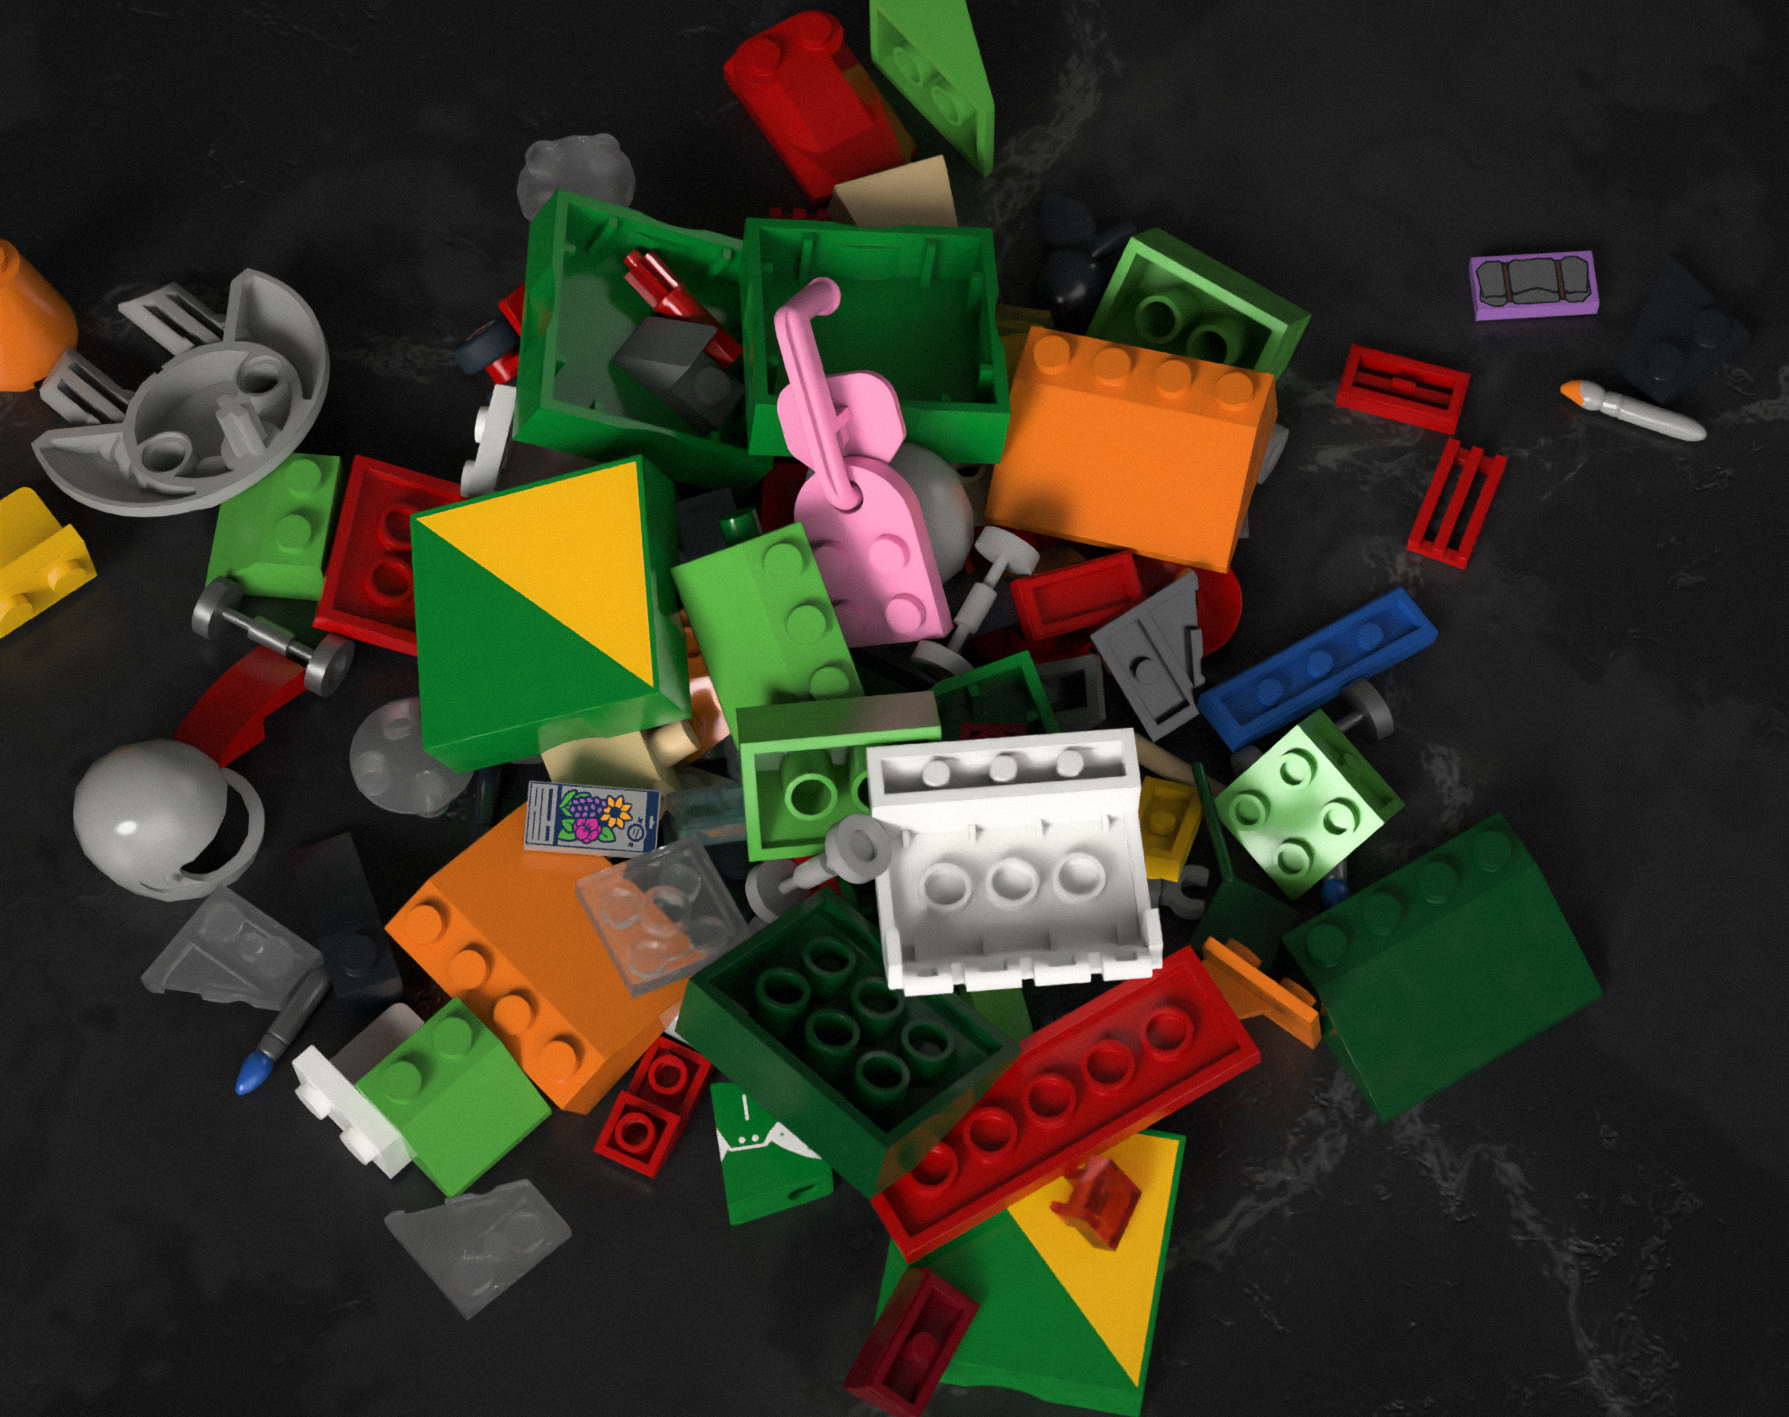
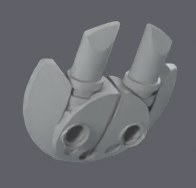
[31,268,330,517]

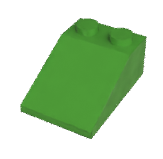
[869,0,995,178]

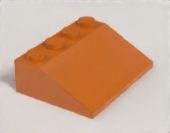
[984,326,1278,574]
[384,800,712,1115]

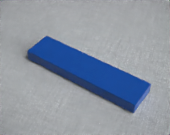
[1196,585,1439,754]

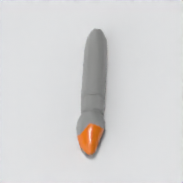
[1560,380,1707,441]

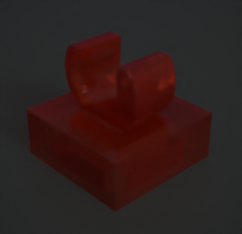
[1049,1155,1142,1252]

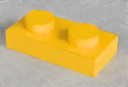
[1138,776,1204,882]

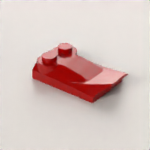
[723,10,917,207]

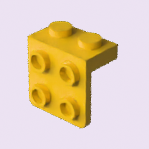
[0,487,98,639]

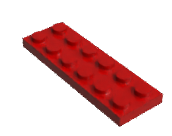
[869,944,1261,1265]

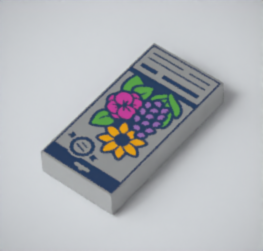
[524,781,661,860]

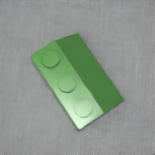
[1085,227,1312,382]
[669,521,866,751]
[735,691,942,862]

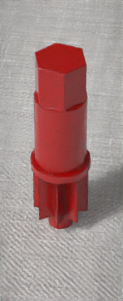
[623,248,743,369]

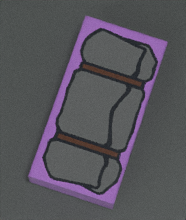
[1469,251,1600,321]

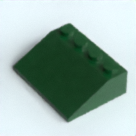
[1274,812,1603,1125]
[675,886,1022,1201]

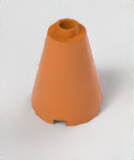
[0,238,79,392]

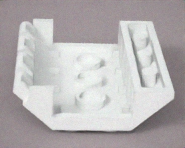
[866,728,1163,996]

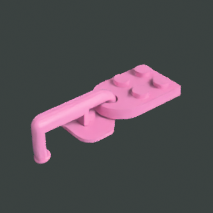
[774,277,954,648]

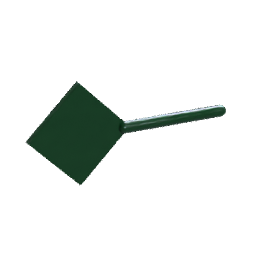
[1187,761,1300,975]

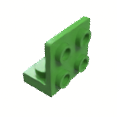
[1214,708,1406,901]

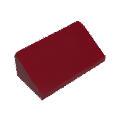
[842,1268,980,1417]

